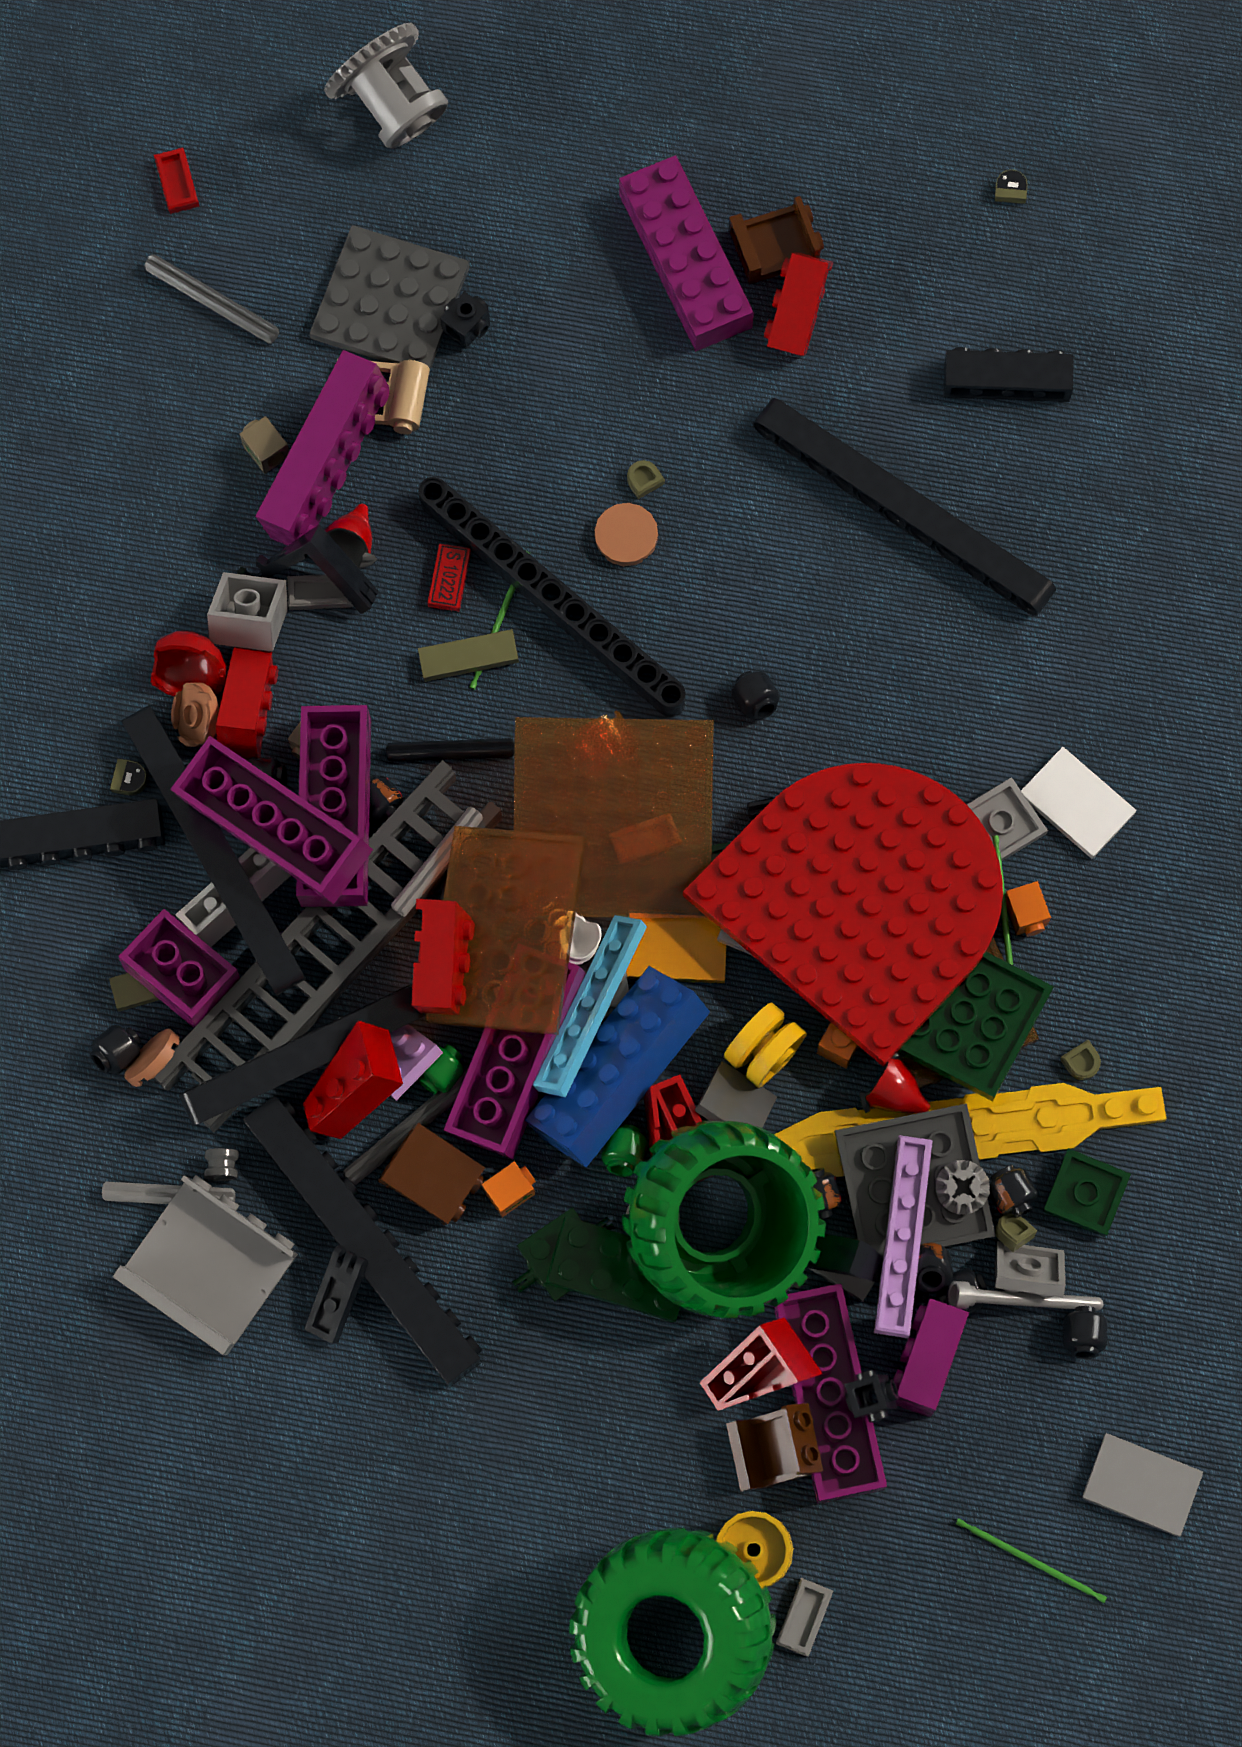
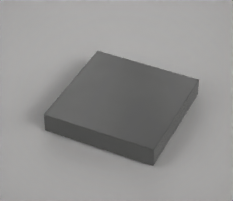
[695,1061,777,1128]

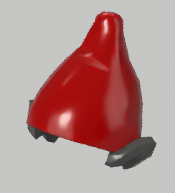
[325,503,378,569]

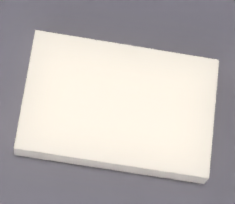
[1021,747,1137,859]

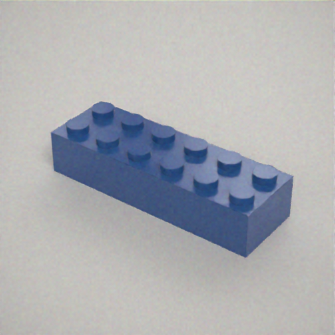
[525,966,710,1167]

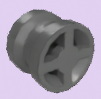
[204,1148,239,1181]

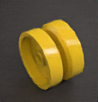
[723,1002,807,1088]
[717,1511,794,1587]

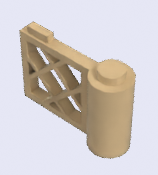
[337,359,430,434]

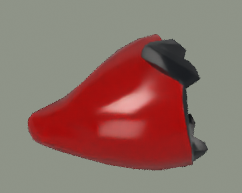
[859,1051,931,1113]

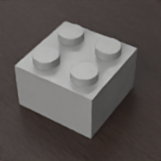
[207,572,288,652]

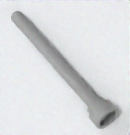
[948,1281,1104,1311]

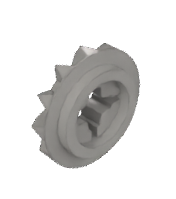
[935,1160,990,1215]

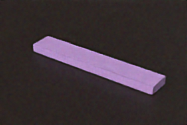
[874,1135,933,1338]

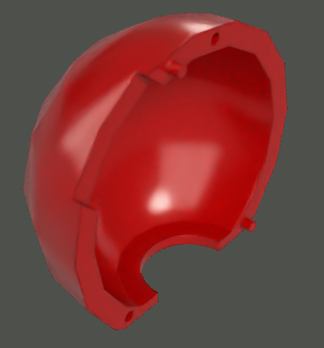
[151,631,226,697]

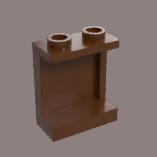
[728,196,824,285]
[377,1123,485,1225]
[726,1403,823,1492]

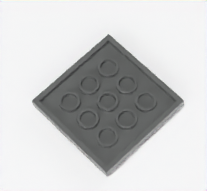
[309,225,470,373]
[834,1103,995,1256]

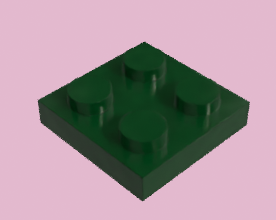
[1043,1148,1131,1238]

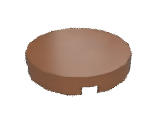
[595,503,658,566]
[171,683,219,747]
[124,1029,180,1087]

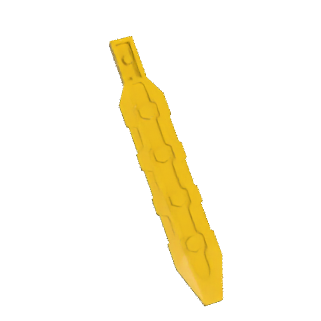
[774,1083,1166,1177]

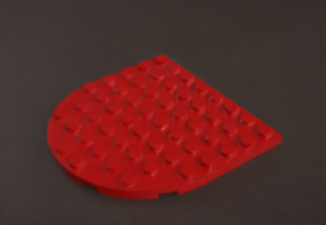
[683,763,1003,1066]

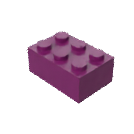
[118,909,240,1028]
[893,1298,969,1418]

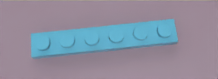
[533,915,647,1098]

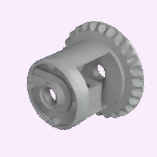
[324,23,448,149]

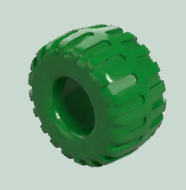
[622,1121,826,1319]
[569,1527,776,1737]

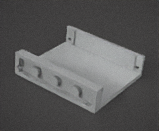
[113,1175,298,1355]

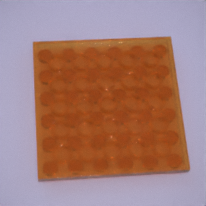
[512,717,714,918]

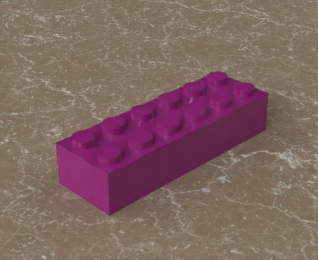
[619,155,754,352]
[255,350,390,546]
[296,705,371,907]
[170,736,373,904]
[444,944,586,1160]
[774,1283,887,1504]

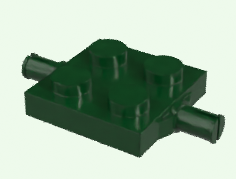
[512,1207,615,1302]

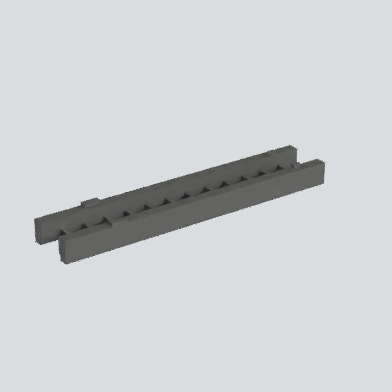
[154,760,502,1133]

